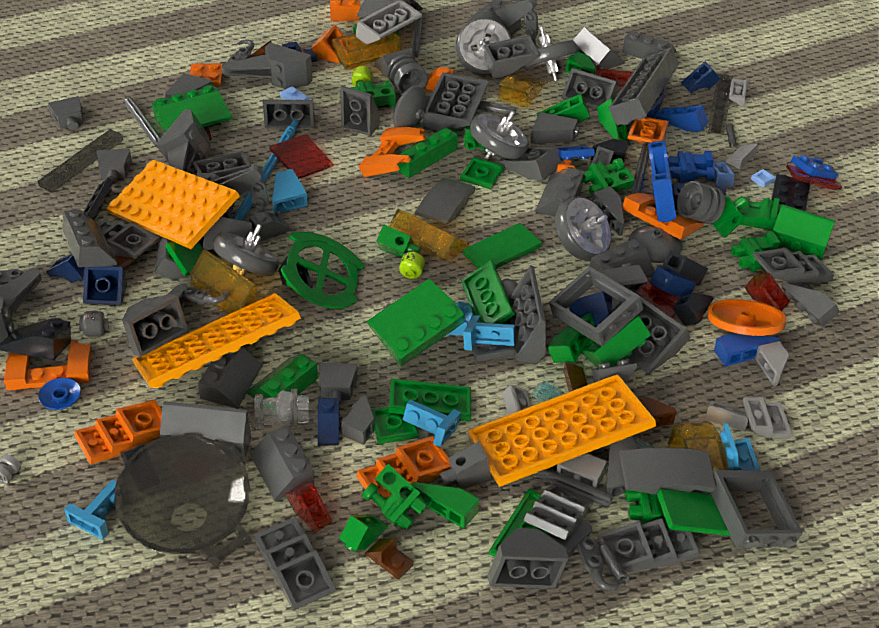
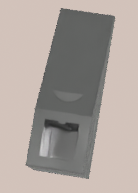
[592,187,624,236]
[780,283,839,327]

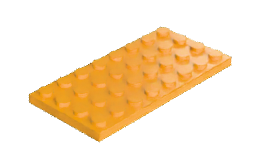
[106,160,240,249]
[132,293,301,388]
[467,374,656,487]

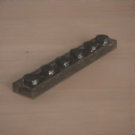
[707,74,733,135]
[38,129,124,193]

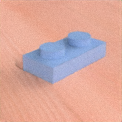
[280,86,312,100]

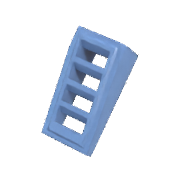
[712,162,735,187]

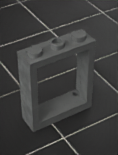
[549,266,643,346]
[710,470,803,548]

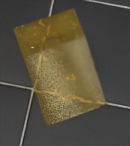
[498,74,546,109]
[668,423,729,473]

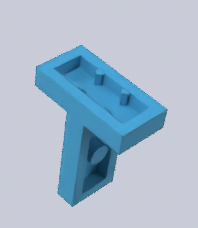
[463,315,515,350]
[403,399,461,447]
[64,479,122,540]

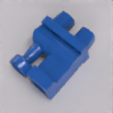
[668,151,715,183]

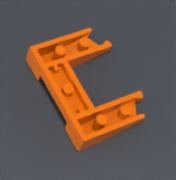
[358,127,426,177]
[622,193,704,240]
[4,339,91,390]

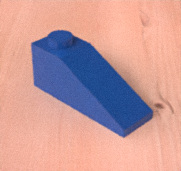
[654,105,709,132]
[714,333,780,367]

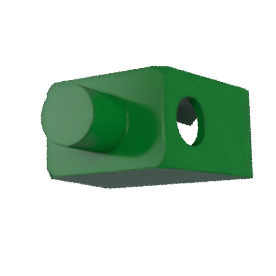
[712,195,748,238]
[376,225,421,257]

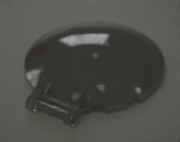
[115,433,252,568]

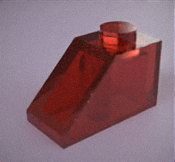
[744,273,790,311]
[285,483,333,533]

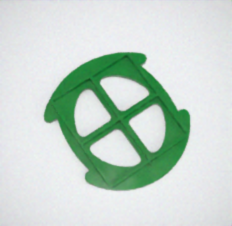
[281,232,364,310]

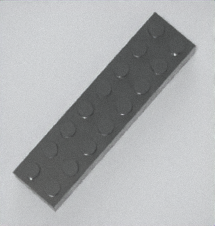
[609,48,679,125]

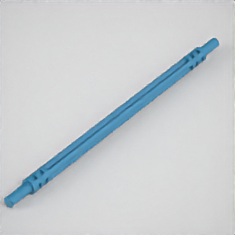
[233,120,300,221]

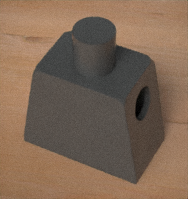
[48,96,83,130]
[97,149,132,184]
[319,362,358,406]
[440,441,492,489]

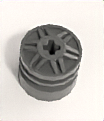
[387,54,428,95]
[677,181,725,224]

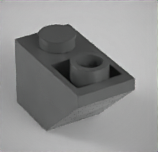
[592,360,637,384]
[340,396,374,445]

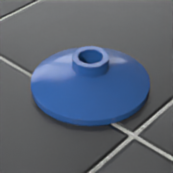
[38,378,81,410]

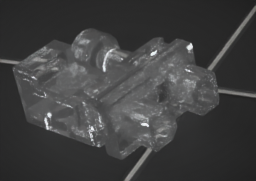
[255,389,309,431]

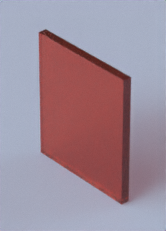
[269,134,334,179]

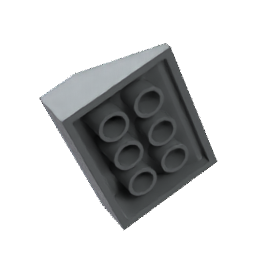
[423,72,489,131]
[508,265,546,365]
[595,288,690,374]

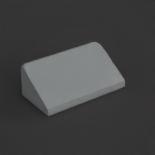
[729,79,748,107]
[725,144,758,169]
[503,385,531,415]
[705,401,749,431]

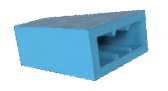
[272,169,308,215]

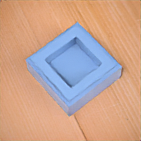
[751,169,776,188]

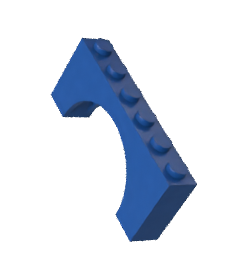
[648,140,676,222]

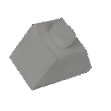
[755,341,789,386]
[556,454,607,489]

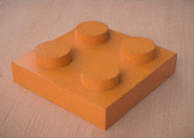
[190,63,223,86]

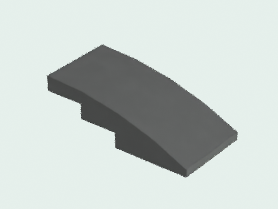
[415,178,475,224]
[98,219,160,259]
[753,248,834,283]
[619,448,716,494]
[523,484,594,540]
[254,517,336,610]
[597,518,700,574]

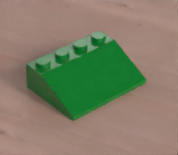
[151,85,233,132]
[366,279,464,366]

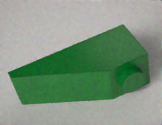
[537,94,590,123]
[597,98,630,145]
[548,313,596,363]
[411,482,480,529]

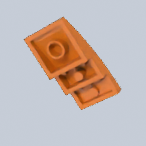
[74,400,162,465]
[356,436,450,506]

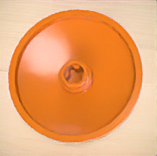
[707,299,786,336]

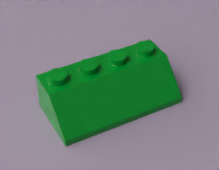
[397,127,458,178]

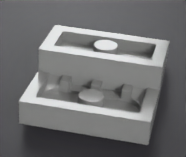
[742,397,792,439]

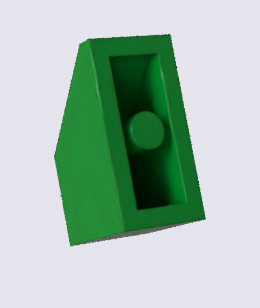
[566,52,596,75]
[339,514,389,552]

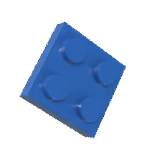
[557,146,595,160]
[791,155,839,180]

